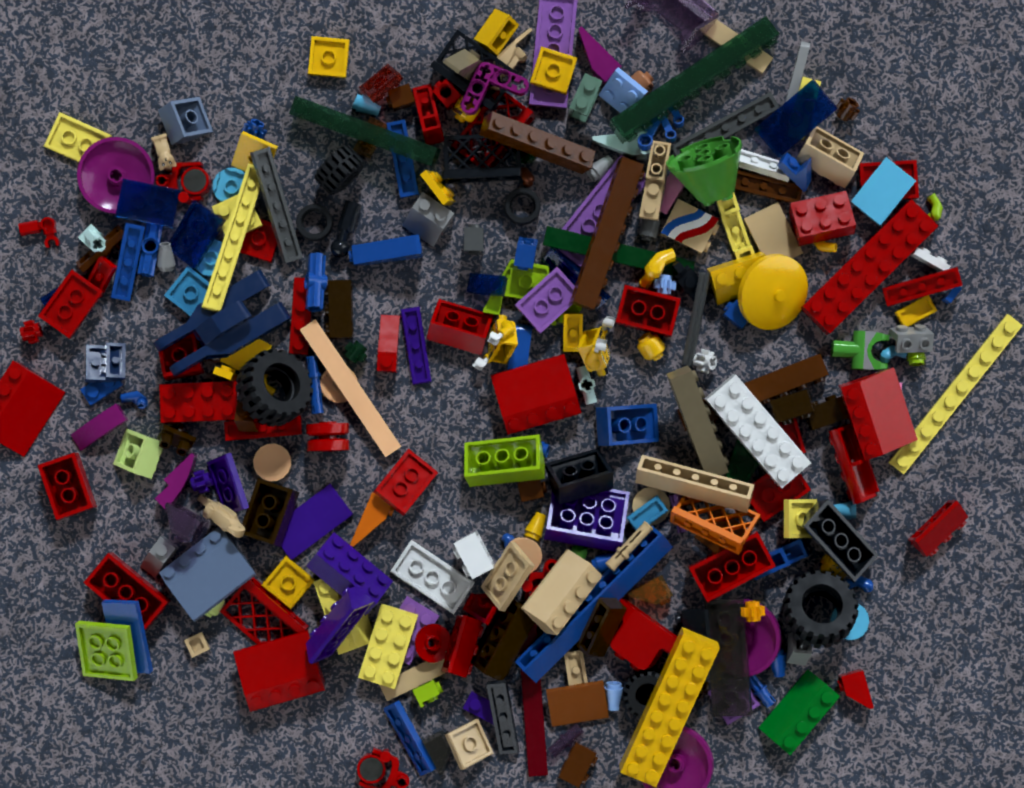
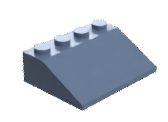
[159,526,256,622]

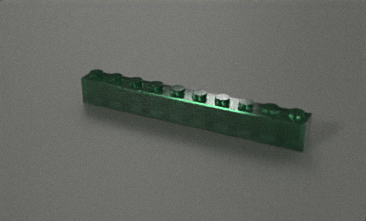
[609,16,779,144]

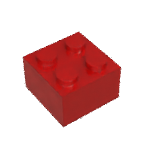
[157,333,204,381]

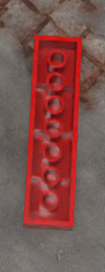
[801,199,938,335]

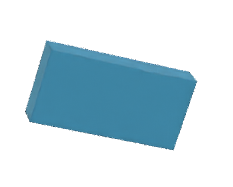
[626,495,669,531]

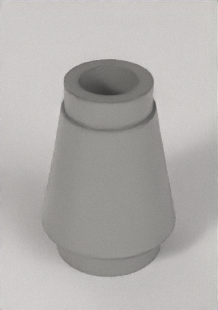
[586,155,614,182]
[157,242,176,272]

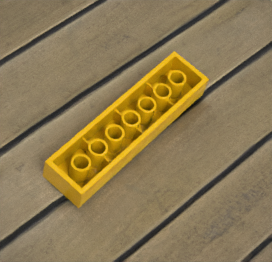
[619,627,720,787]

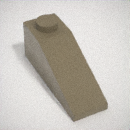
[443,49,482,81]

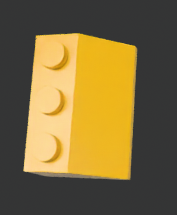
[706,251,766,305]

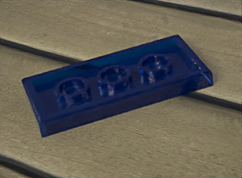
[755,79,838,158]

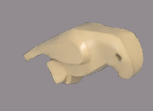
[489,28,532,91]
[197,494,246,538]

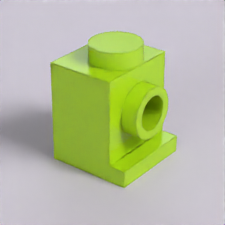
[412,679,444,708]

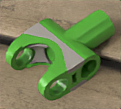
[831,331,890,371]

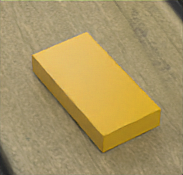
[894,295,938,327]

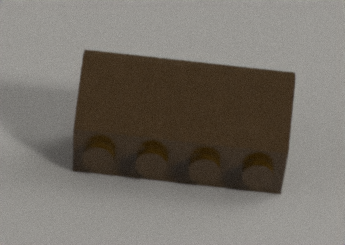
[471,599,535,680]

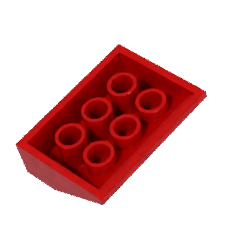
[490,354,581,435]
[0,361,66,457]
[838,367,918,461]
[233,630,325,712]

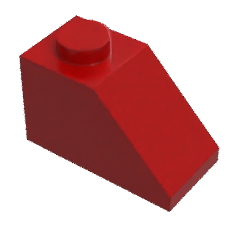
[837,669,874,709]

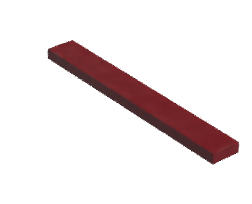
[519,623,548,777]

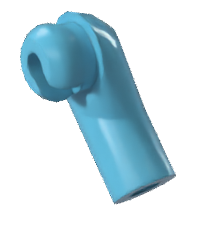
[880,345,907,363]

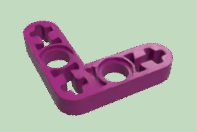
[461,62,530,116]

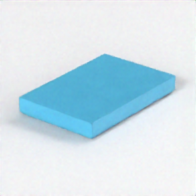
[850,157,916,226]

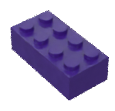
[306,532,393,616]

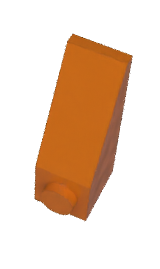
[350,492,395,547]

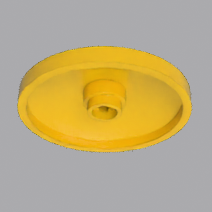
[738,254,808,330]

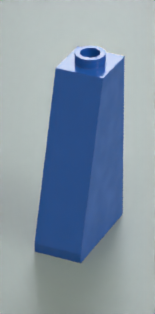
[349,234,423,266]

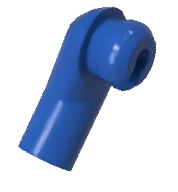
[844,576,873,593]

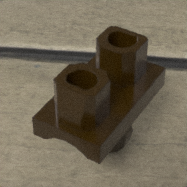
[156,423,196,456]

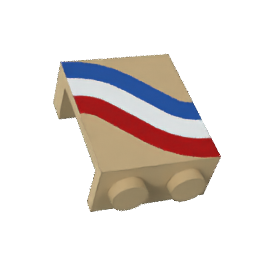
[660,199,720,255]

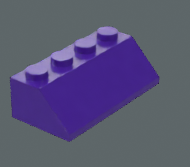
[306,585,374,664]

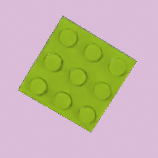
[75,621,138,681]

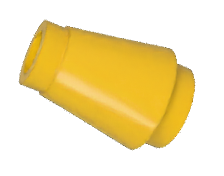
[524,512,546,542]

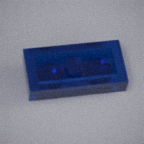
[467,273,508,297]

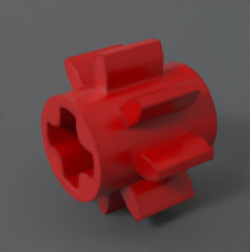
[20,320,43,344]

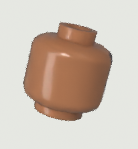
[631,70,654,97]

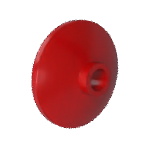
[415,624,451,663]

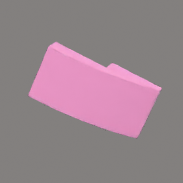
[660,172,685,215]

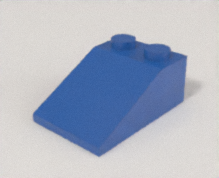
[596,404,659,446]

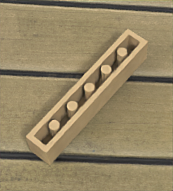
[635,455,754,513]

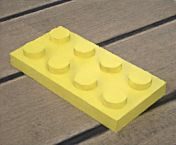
[358,603,418,689]

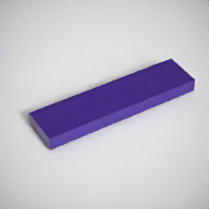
[401,306,432,385]

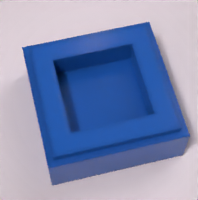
[942,286,962,304]

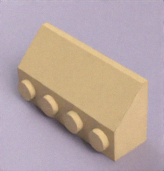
[521,549,602,635]

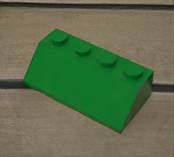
[758,669,840,755]

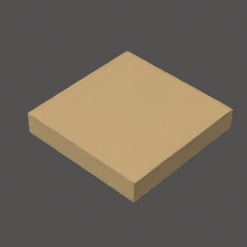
[445,718,494,770]

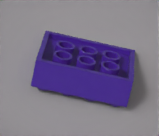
[544,489,630,552]

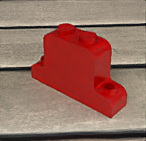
[610,599,677,672]

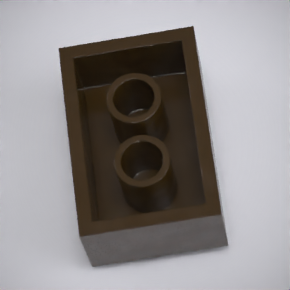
[242,478,300,547]

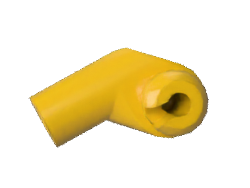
[814,241,837,253]

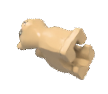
[151,133,177,172]

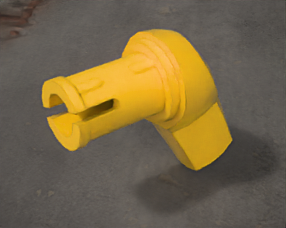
[639,248,676,289]

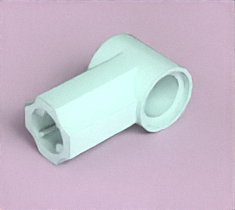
[78,224,106,253]

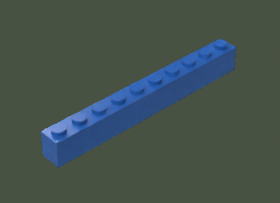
[515,526,673,683]

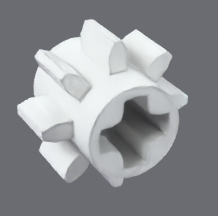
[693,349,717,374]

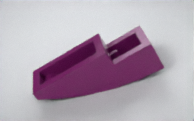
[71,404,129,451]
[155,453,197,510]

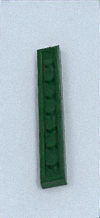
[542,226,695,277]

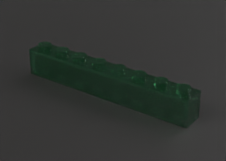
[289,96,441,168]

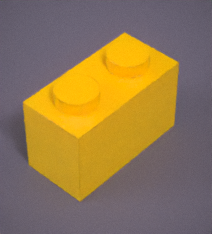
[473,8,519,56]

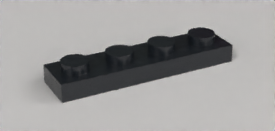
[486,680,519,755]

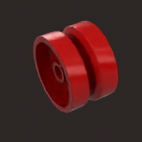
[306,421,350,452]

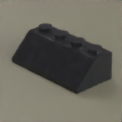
[802,499,879,582]

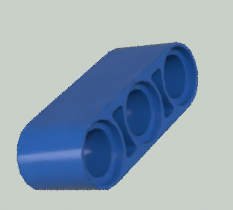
[508,323,533,370]

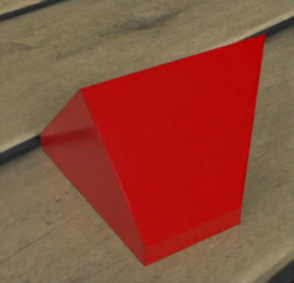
[462,593,497,625]

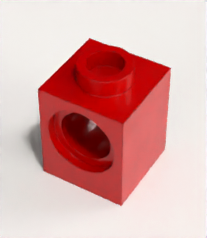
[432,79,461,111]

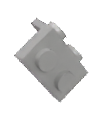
[889,324,934,353]

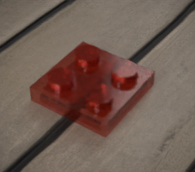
[359,64,403,103]

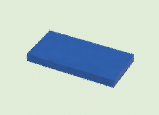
[101,600,153,674]

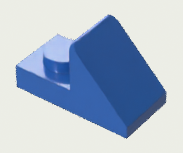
[777,152,811,192]

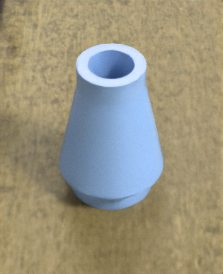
[604,681,623,711]

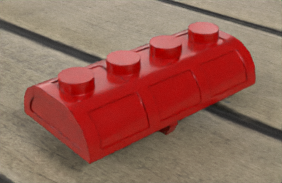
[828,424,879,505]

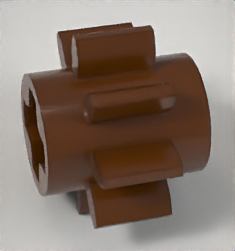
[835,97,860,121]

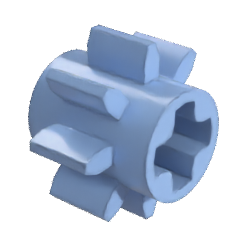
[653,274,677,295]

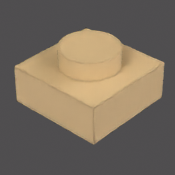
[184,632,210,658]

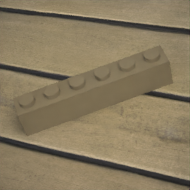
[666,365,729,476]

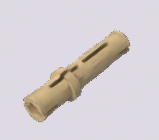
[605,521,653,572]

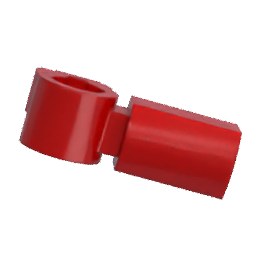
[18,217,60,248]

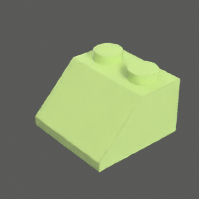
[113,428,163,479]

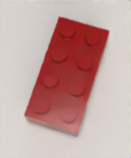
[159,381,239,424]
[83,552,171,631]

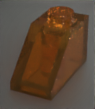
[627,575,673,606]

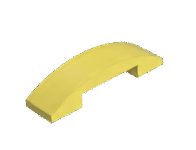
[716,192,755,259]

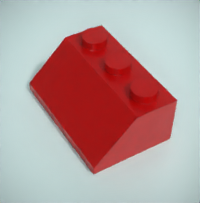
[426,299,494,355]
[908,500,968,557]
[441,615,483,678]

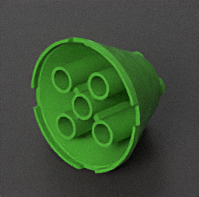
[666,136,742,206]

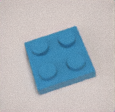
[164,266,209,316]

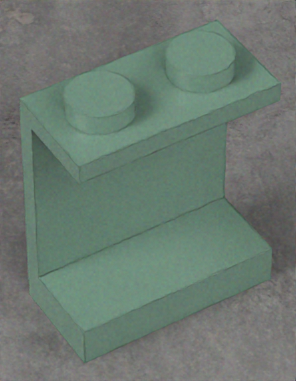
[568,73,603,123]

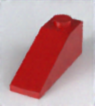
[412,84,444,146]
[377,315,400,373]

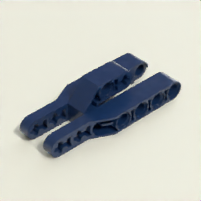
[153,270,291,377]

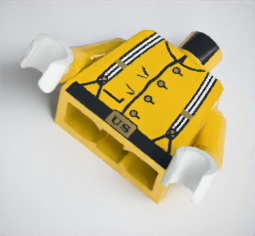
[472,315,518,370]
[577,316,615,377]

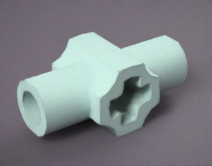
[576,366,597,405]

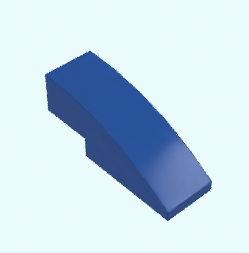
[754,538,810,580]

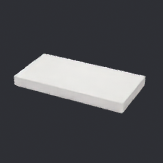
[390,540,475,614]

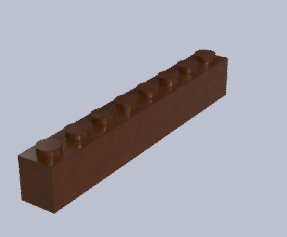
[569,157,645,311]
[676,354,829,431]

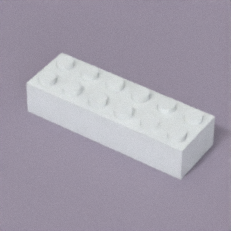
[704,374,811,488]
[452,530,495,579]

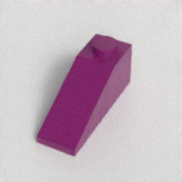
[578,26,622,85]

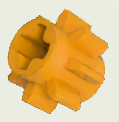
[740,601,765,622]

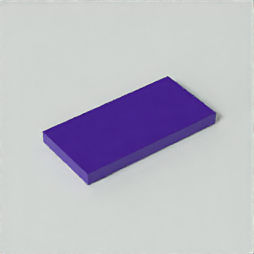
[281,483,353,560]

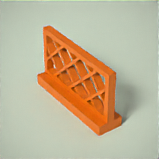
[670,496,761,555]

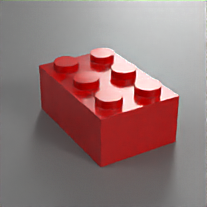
[789,191,856,246]
[614,285,681,337]
[37,452,97,520]

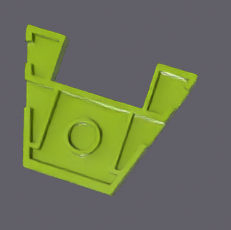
[483,259,557,326]

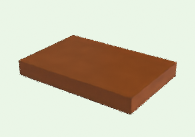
[546,680,609,727]

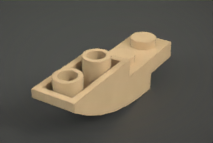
[639,140,671,221]

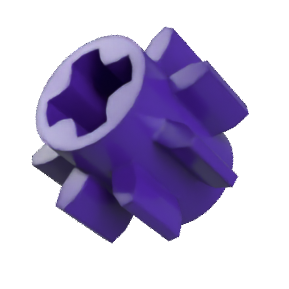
[190,470,213,494]

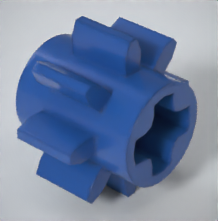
[242,119,267,139]

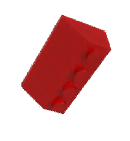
[688,530,776,602]

